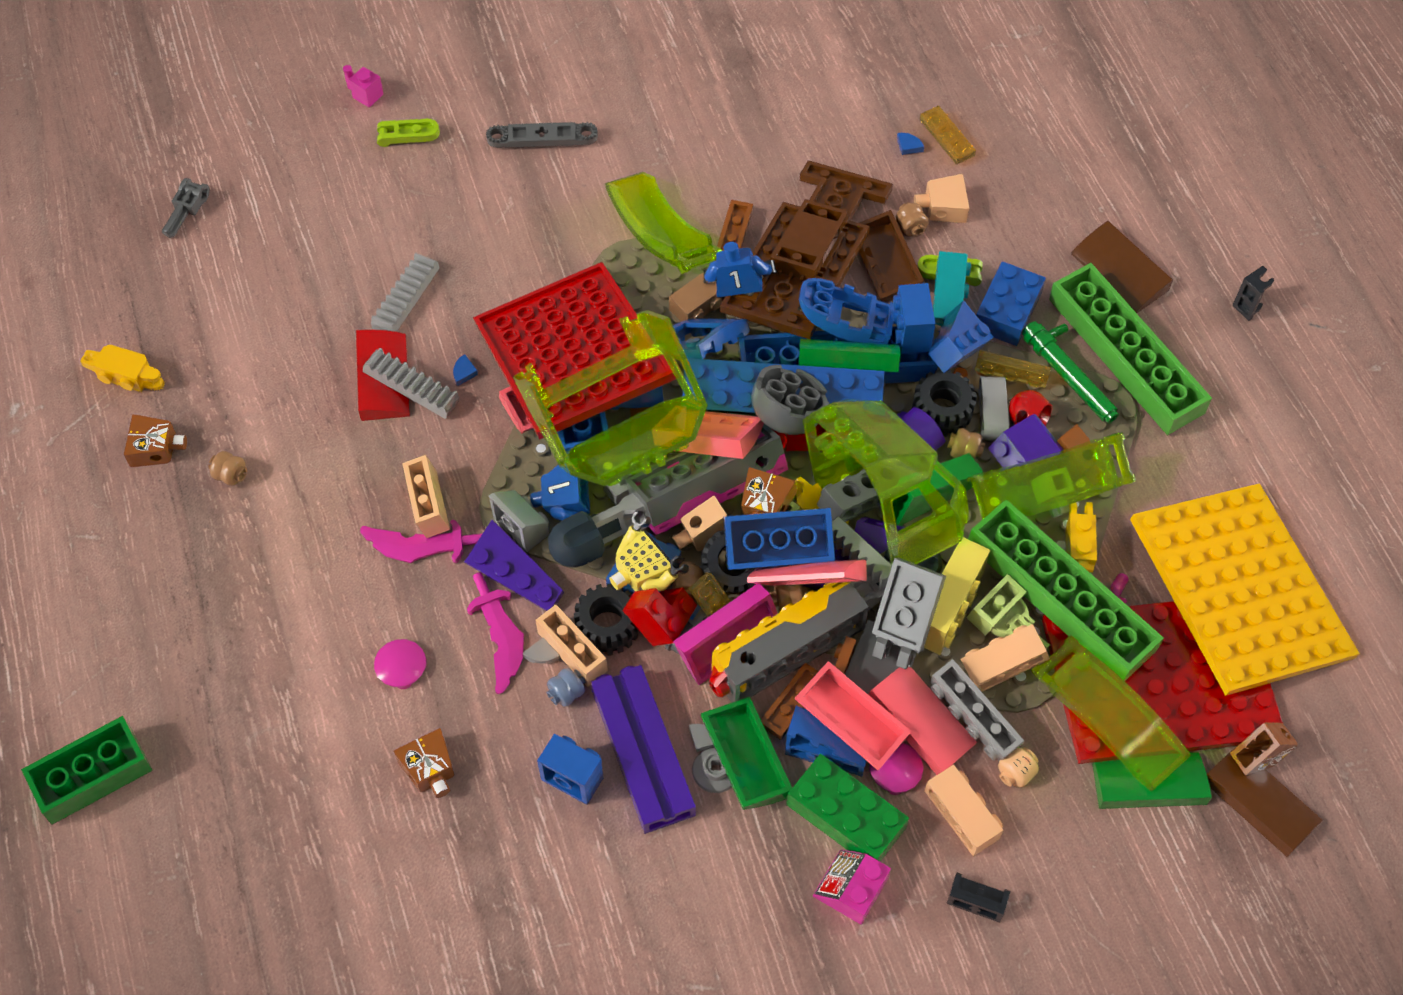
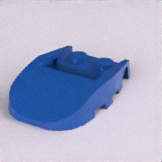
[799,278,894,344]
[655,319,750,359]

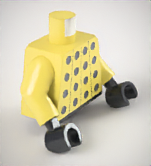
[609,511,689,591]

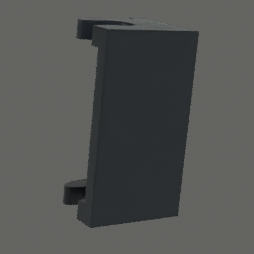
[1232,266,1274,321]
[946,872,1010,923]

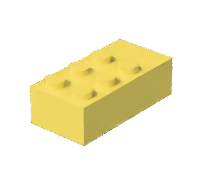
[924,537,990,655]

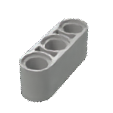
[979,377,1009,440]

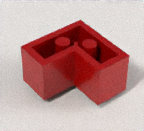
[623,587,697,646]

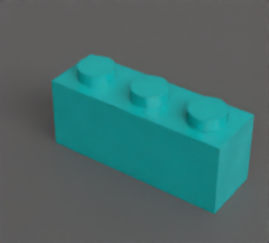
[933,251,971,326]

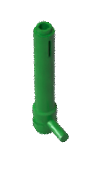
[1022,321,1119,424]

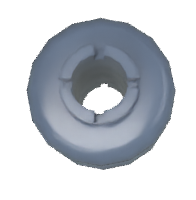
[546,668,586,707]

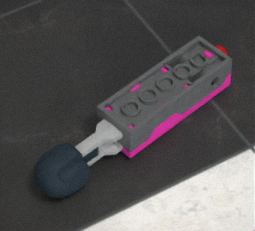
[548,424,788,568]

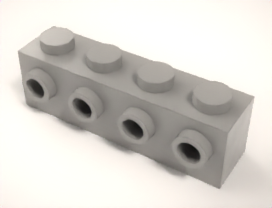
[931,659,1024,761]

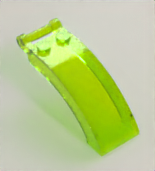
[605,172,722,274]
[971,432,1136,520]
[1031,635,1191,791]

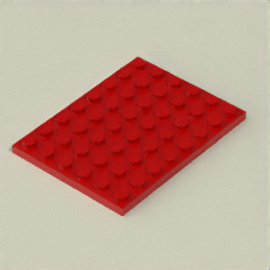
[473,262,676,440]
[1042,601,1283,764]

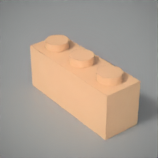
[402,455,450,538]
[536,605,608,687]
[961,624,1050,692]
[925,765,1003,856]

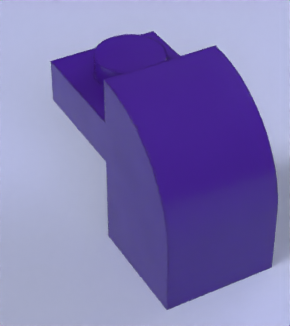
[886,407,946,456]

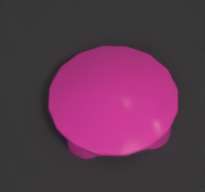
[374,639,427,690]
[869,743,923,795]

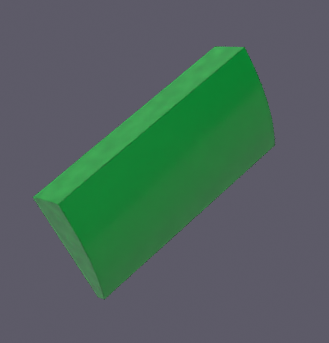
[799,339,900,372]
[700,697,792,810]
[1092,752,1212,809]

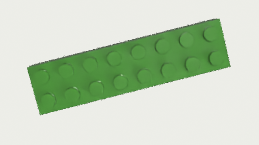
[1049,263,1212,436]
[968,500,1164,684]

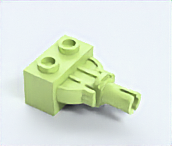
[967,574,1050,649]

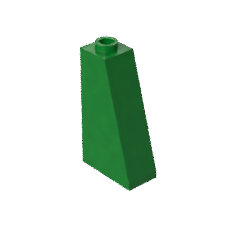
[883,453,983,526]

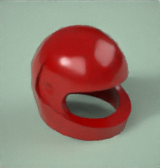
[1008,390,1052,427]

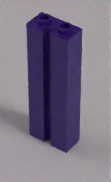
[591,665,696,834]

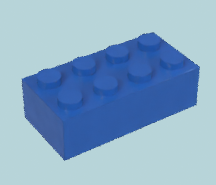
[723,508,835,570]

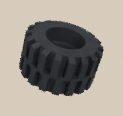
[912,369,977,437]
[701,529,758,593]
[574,584,639,656]

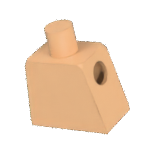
[914,174,969,223]
[672,496,727,551]

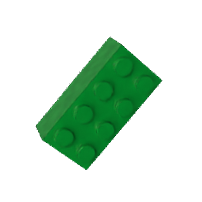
[21,716,153,825]
[786,753,909,862]

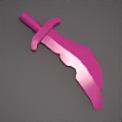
[360,519,483,563]
[467,572,524,694]

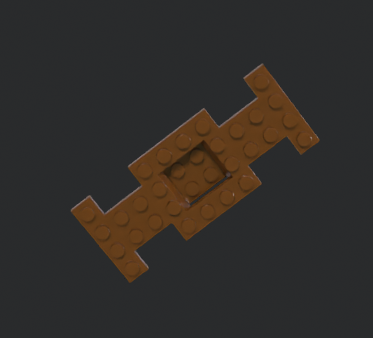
[720,160,893,339]

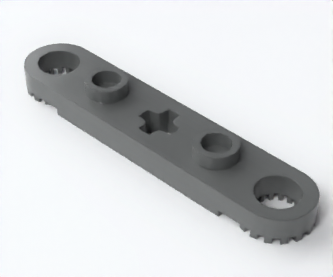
[486,122,598,148]

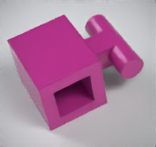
[343,65,384,108]

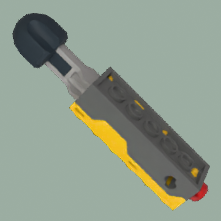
[709,537,942,702]

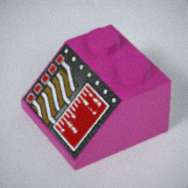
[813,849,891,925]

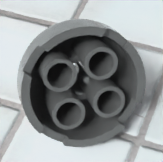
[751,365,830,435]

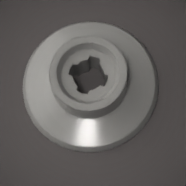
[692,748,732,793]

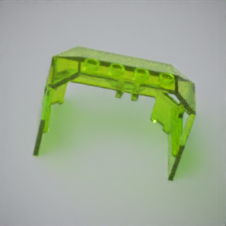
[513,310,708,486]
[803,399,969,568]

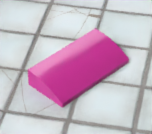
[673,584,778,685]

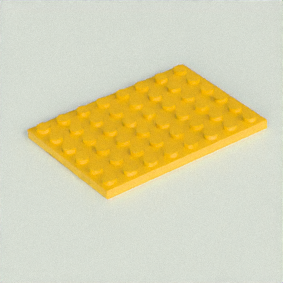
[1130,483,1360,696]

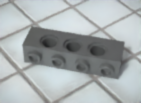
[817,456,913,522]

